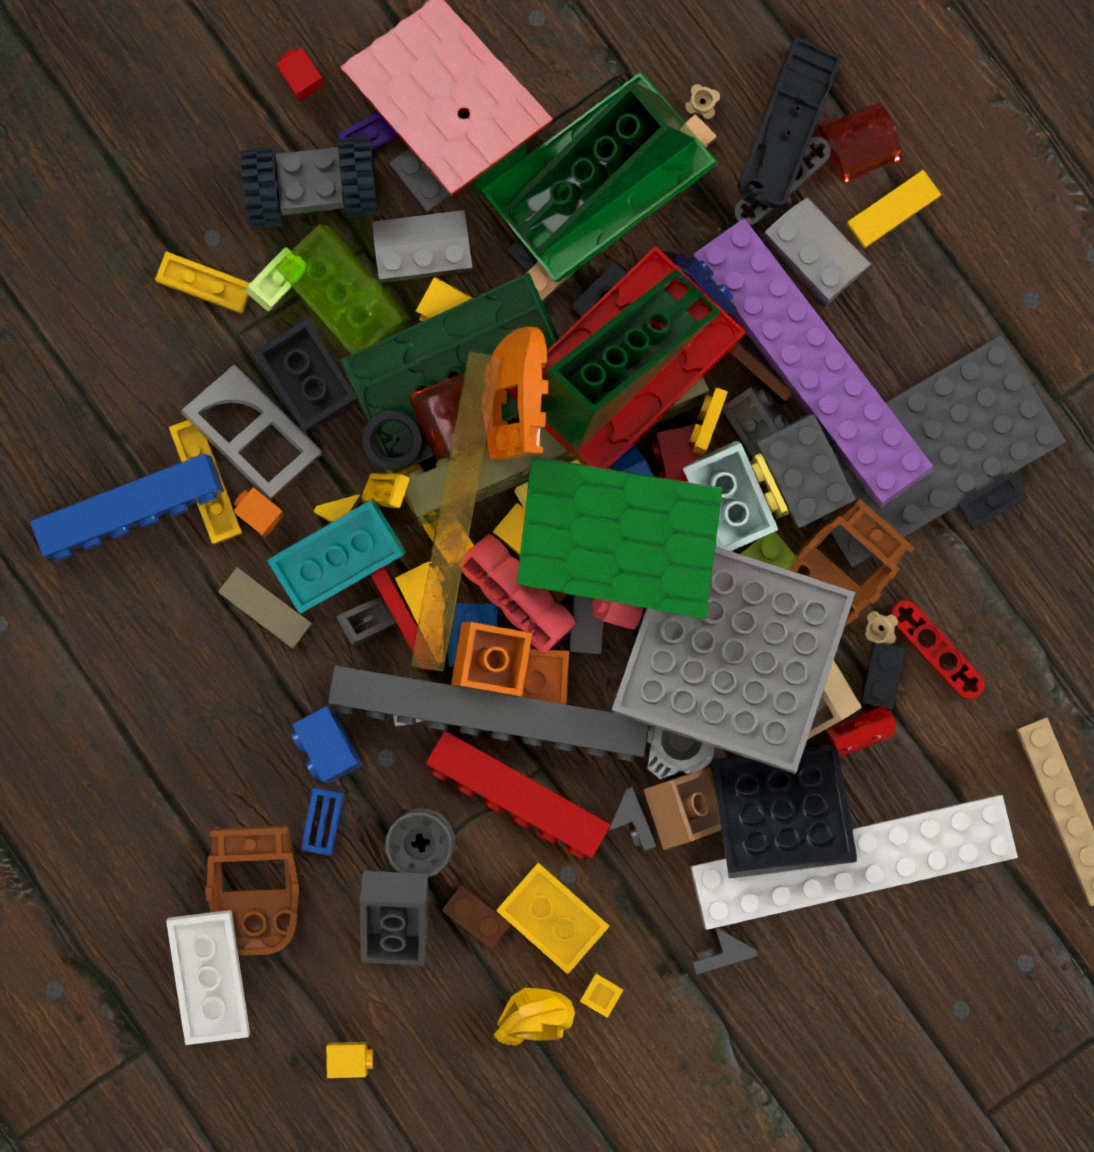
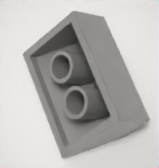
[762,198,871,307]
[372,210,472,283]

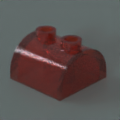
[819,102,902,184]
[407,372,486,457]

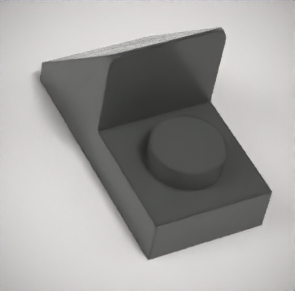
[608,787,656,851]
[691,928,758,975]

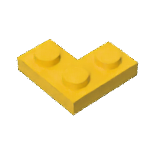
[690,388,728,457]

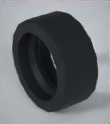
[362,409,424,471]

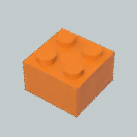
[451,622,532,697]

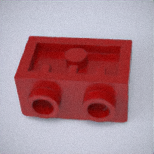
[825,706,897,758]

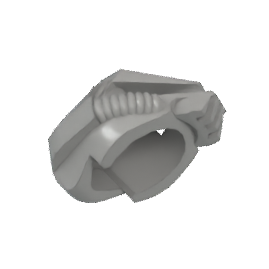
[647,725,714,779]

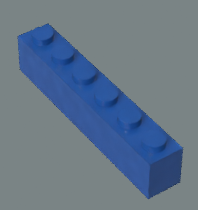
[30,454,225,561]

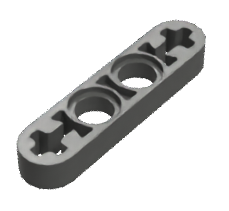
[733,137,831,228]

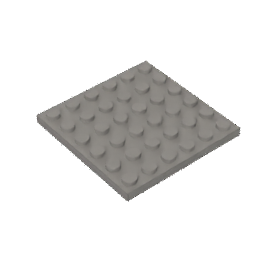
[612,546,856,774]

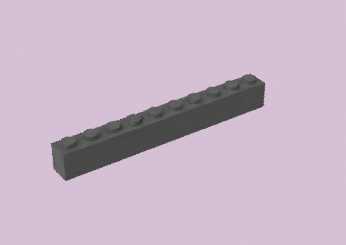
[328,666,649,762]

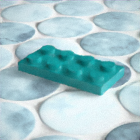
[267,498,406,614]

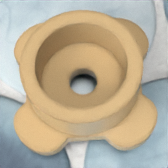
[685,84,720,119]
[865,611,898,645]

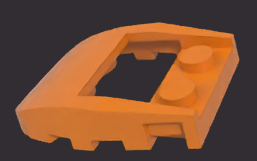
[482,327,548,460]

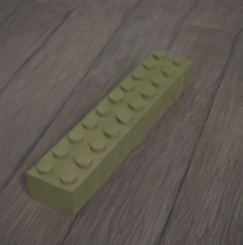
[405,378,709,527]

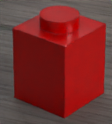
[276,47,324,102]

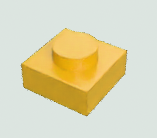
[580,973,623,1018]

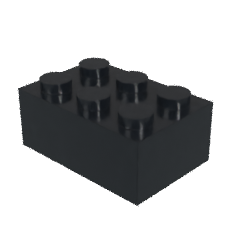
[254,319,360,436]

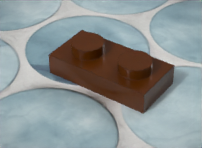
[442,885,511,949]

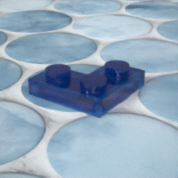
[672,254,737,316]

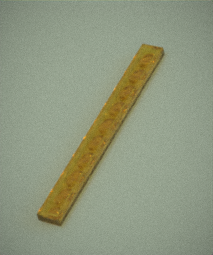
[411,351,502,671]

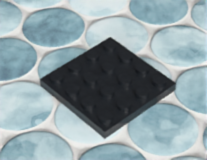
[711,744,857,879]

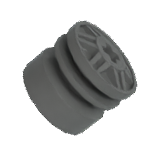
[385,808,455,878]

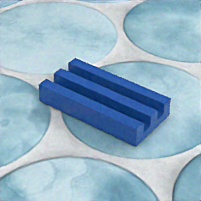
[301,788,344,856]

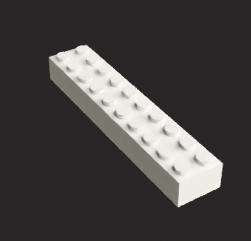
[690,795,1018,930]

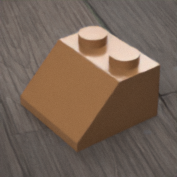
[643,767,721,850]

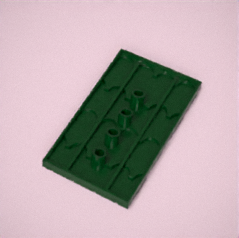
[340,273,559,474]

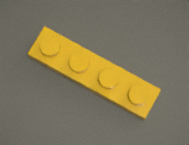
[169,420,243,545]

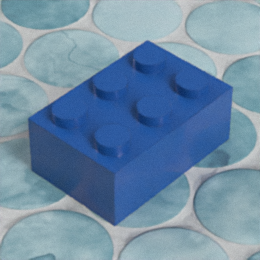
[291,706,363,783]

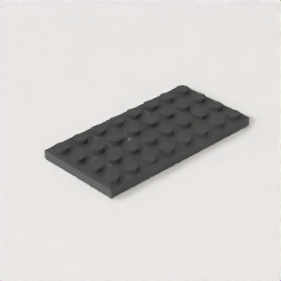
[821,335,1066,568]

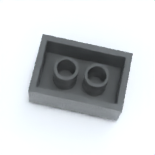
[754,414,856,528]
[360,871,428,966]

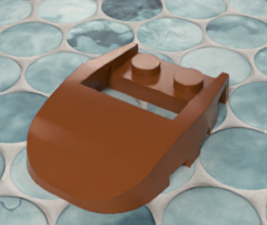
[787,497,914,627]
[205,824,299,956]

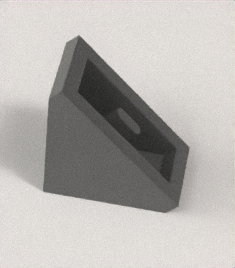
[336,596,397,647]

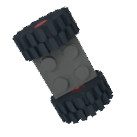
[241,136,379,229]

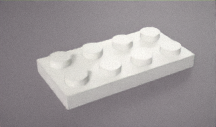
[166,910,250,1045]

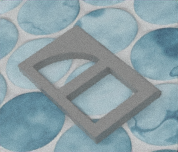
[181,365,323,500]

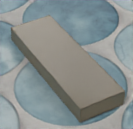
[218,567,312,649]

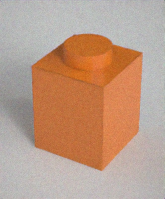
[233,487,285,538]

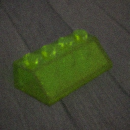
[275,224,411,354]

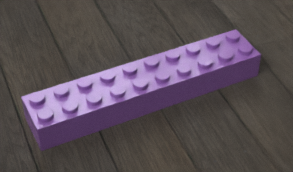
[693,218,933,510]

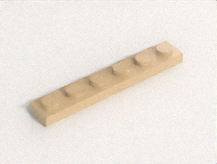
[1016,718,1094,906]

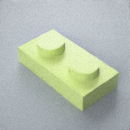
[245,247,309,312]

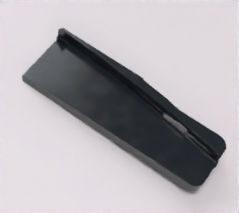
[737,36,842,209]

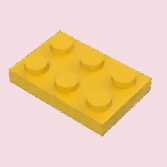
[496,863,610,974]

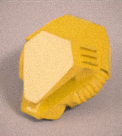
[494,988,575,1046]

